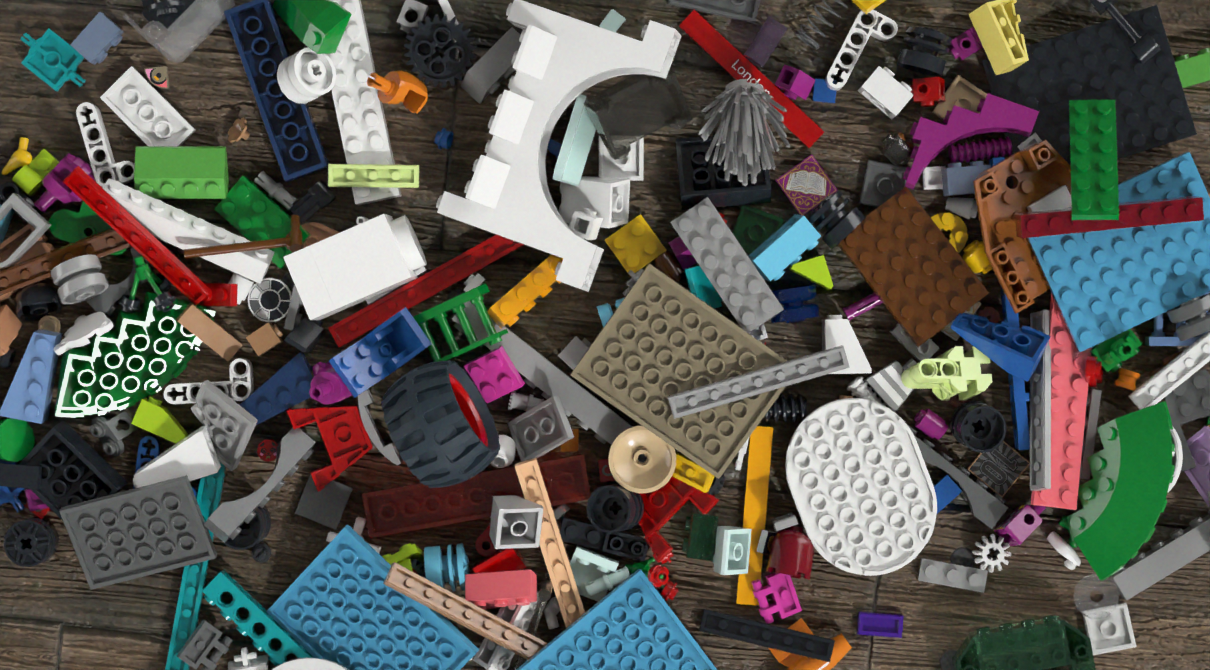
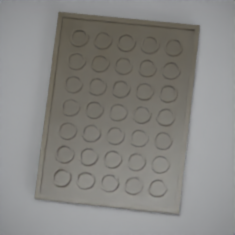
[570,263,787,479]

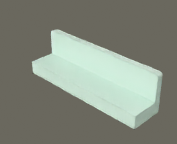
[552,94,601,186]

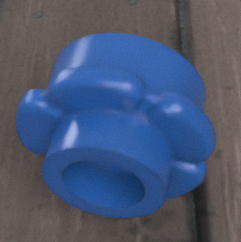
[435,128,453,150]

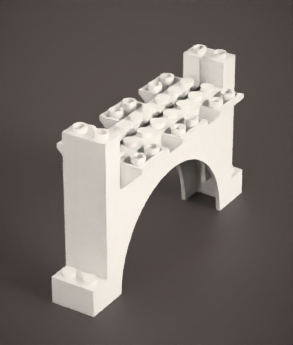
[436,0,681,292]

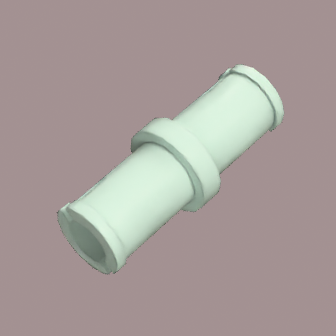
[585,566,630,597]

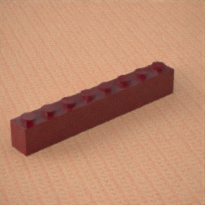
[1015,196,1204,238]

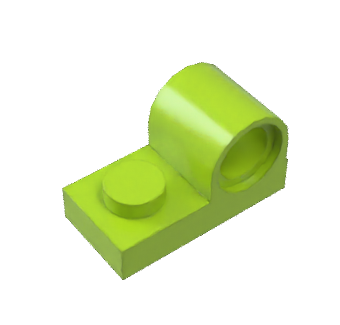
[12,149,59,197]

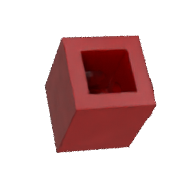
[910,77,946,107]

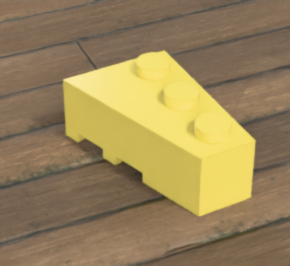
[969,0,1029,75]

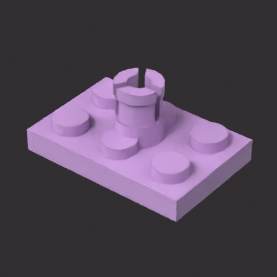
[1184,426,1210,507]

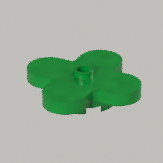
[49,201,129,255]

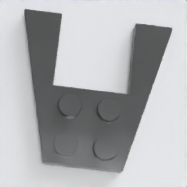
[1164,369,1210,473]

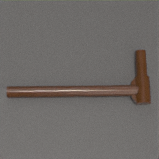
[184,215,302,258]

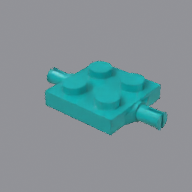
[20,28,86,92]

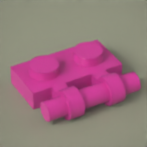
[752,573,802,624]

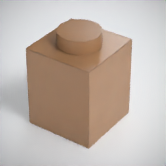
[246,322,283,356]

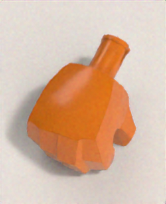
[367,70,428,114]

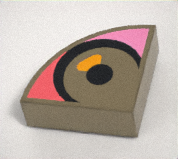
[144,66,170,89]

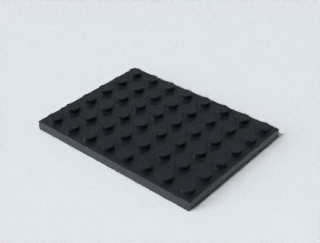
[982,5,1197,165]

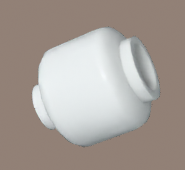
[490,435,516,468]

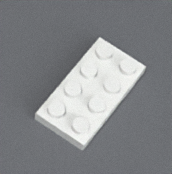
[100,66,196,146]

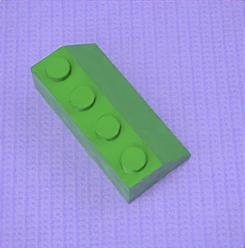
[134,146,229,199]

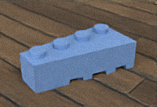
[0,329,62,424]

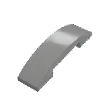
[358,389,403,465]

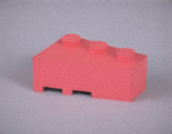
[465,570,537,610]

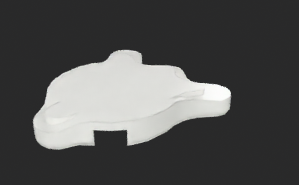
[53,312,113,355]

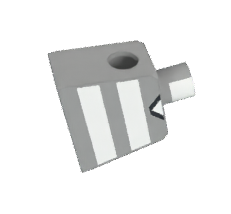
[864,359,917,412]

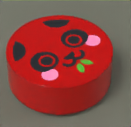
[257,439,278,462]

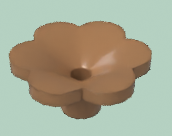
[228,117,250,143]

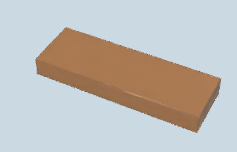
[176,303,242,361]

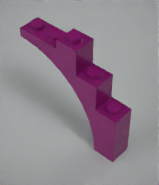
[903,93,1039,189]

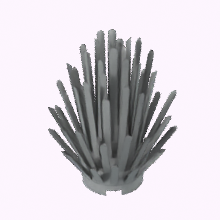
[699,79,790,186]

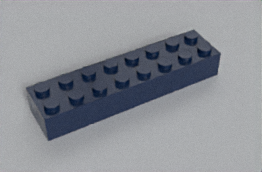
[224,0,329,182]

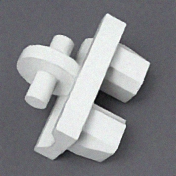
[228,647,269,670]

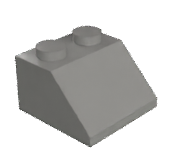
[489,495,543,549]

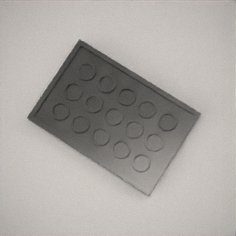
[59,475,217,590]

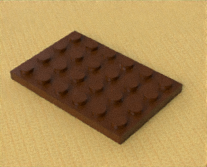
[838,187,989,347]

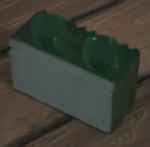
[682,512,718,561]

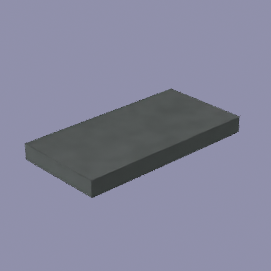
[668,0,760,24]

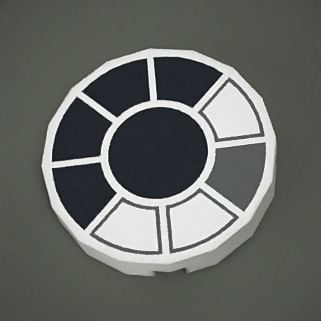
[248,278,292,322]

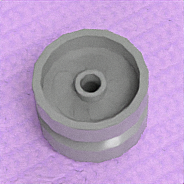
[51,254,109,304]

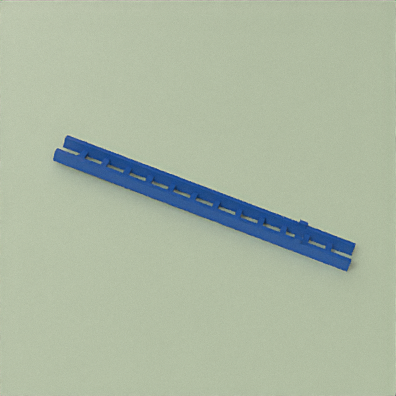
[989,157,1030,450]

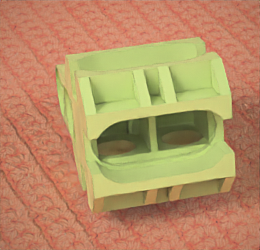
[901,346,992,401]

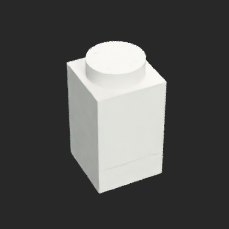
[283,214,427,320]

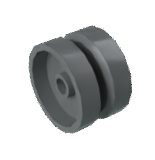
[1167,293,1210,341]

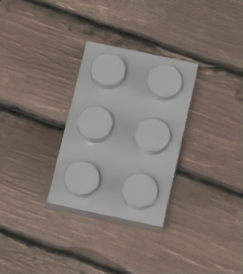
[508,396,574,462]

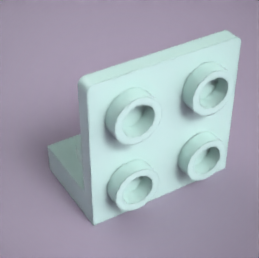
[570,545,619,602]

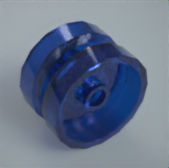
[770,285,820,323]

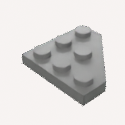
[195,380,258,471]

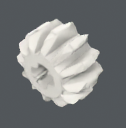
[972,534,1011,573]

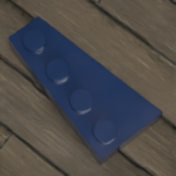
[240,352,314,426]

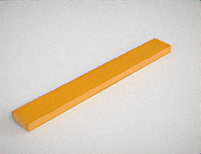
[736,426,773,606]

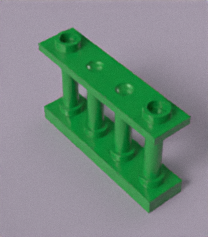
[413,284,508,362]

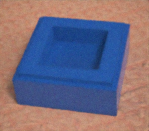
[812,78,837,103]

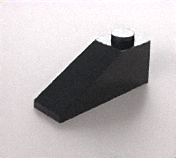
[284,317,326,352]

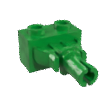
[1090,329,1142,373]

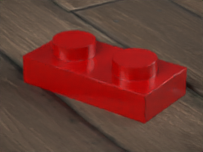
[200,283,238,306]

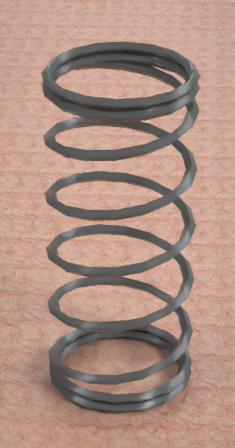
[795,0,848,50]

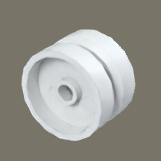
[277,47,336,104]

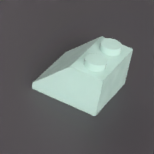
[713,526,752,575]

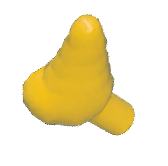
[1,137,32,175]

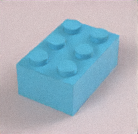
[748,214,821,281]

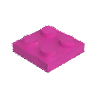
[464,346,525,403]

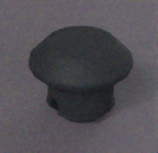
[251,543,271,563]

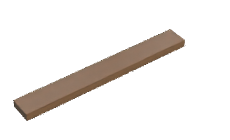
[383,562,548,660]

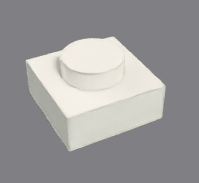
[464,273,486,292]

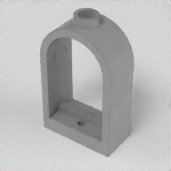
[0,193,51,269]

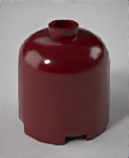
[766,526,815,580]

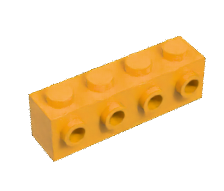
[487,255,563,329]

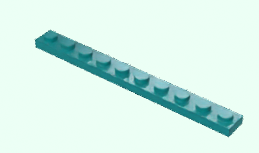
[165,462,226,670]

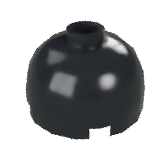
[15,281,62,321]

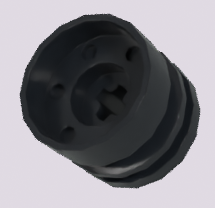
[897,26,952,77]
[807,190,866,250]
[950,400,1007,453]
[587,484,644,533]
[223,506,271,550]
[4,517,59,567]

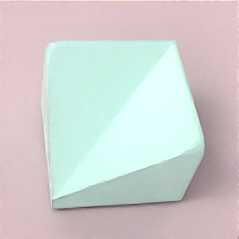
[599,9,626,33]

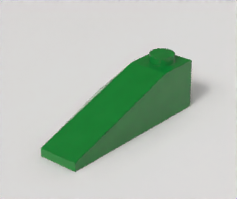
[273,0,352,54]

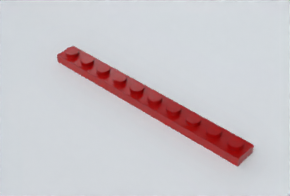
[328,235,524,348]

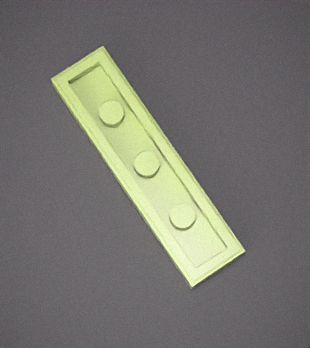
[328,164,419,188]

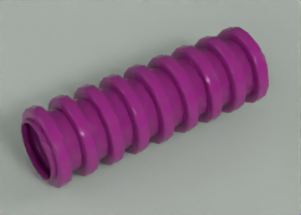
[948,137,1012,163]

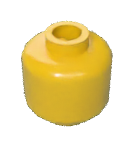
[963,240,993,274]

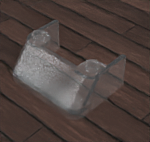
[123,0,235,63]

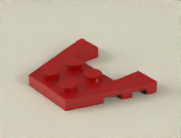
[286,405,373,492]
[638,476,719,562]

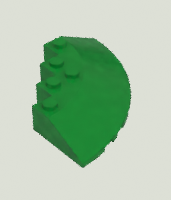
[54,292,216,418]
[1066,401,1175,581]

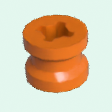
[1114,368,1141,391]

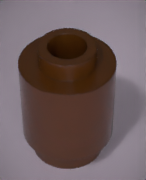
[653,251,684,282]

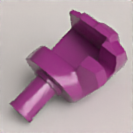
[34,154,96,213]
[309,362,352,404]

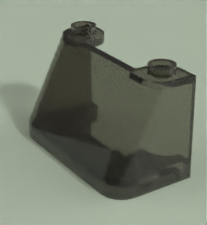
[583,69,693,160]

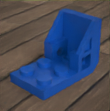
[329,307,432,398]

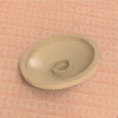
[609,425,676,493]

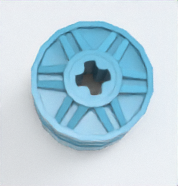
[424,543,470,592]

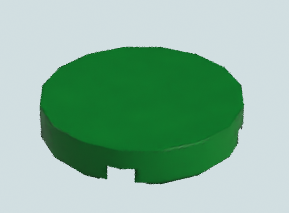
[0,418,35,462]

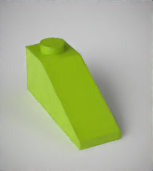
[131,396,189,443]

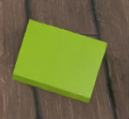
[788,255,833,290]

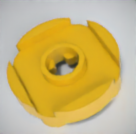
[931,212,968,253]

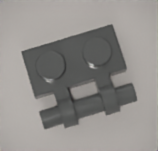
[177,619,233,670]

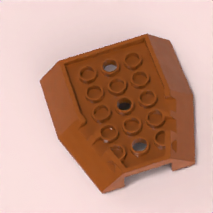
[973,140,1071,313]

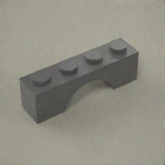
[86,248,155,316]

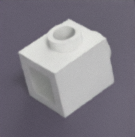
[569,208,603,240]

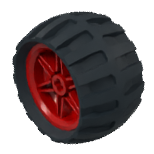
[382,360,500,488]

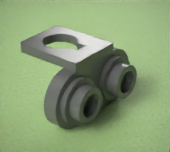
[90,411,137,456]

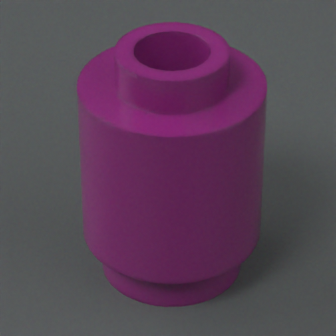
[914,408,948,440]

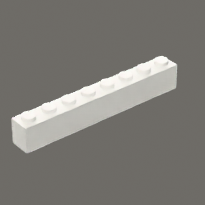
[103,178,275,284]

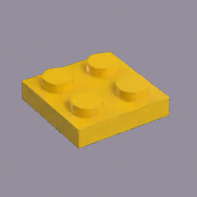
[604,214,667,277]

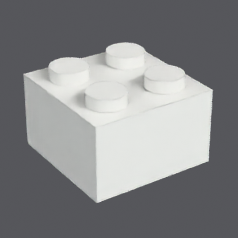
[858,66,914,119]

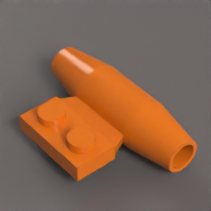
[769,618,852,670]

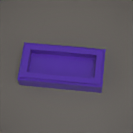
[857,611,904,638]

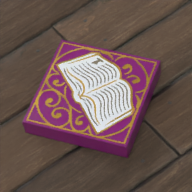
[775,155,838,215]

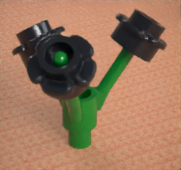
[119,255,176,313]

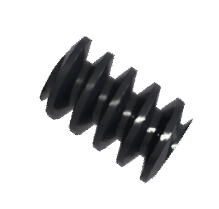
[764,394,807,422]

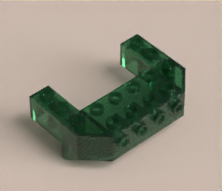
[952,615,1096,670]

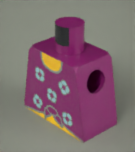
[993,504,1046,546]

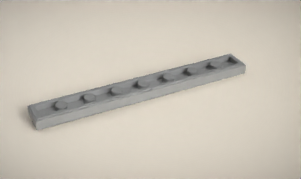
[1030,310,1051,491]
[668,345,850,419]

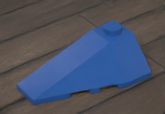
[951,313,1051,382]

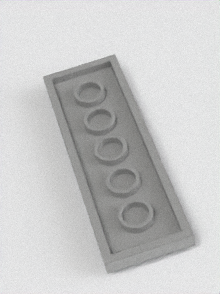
[670,197,784,333]

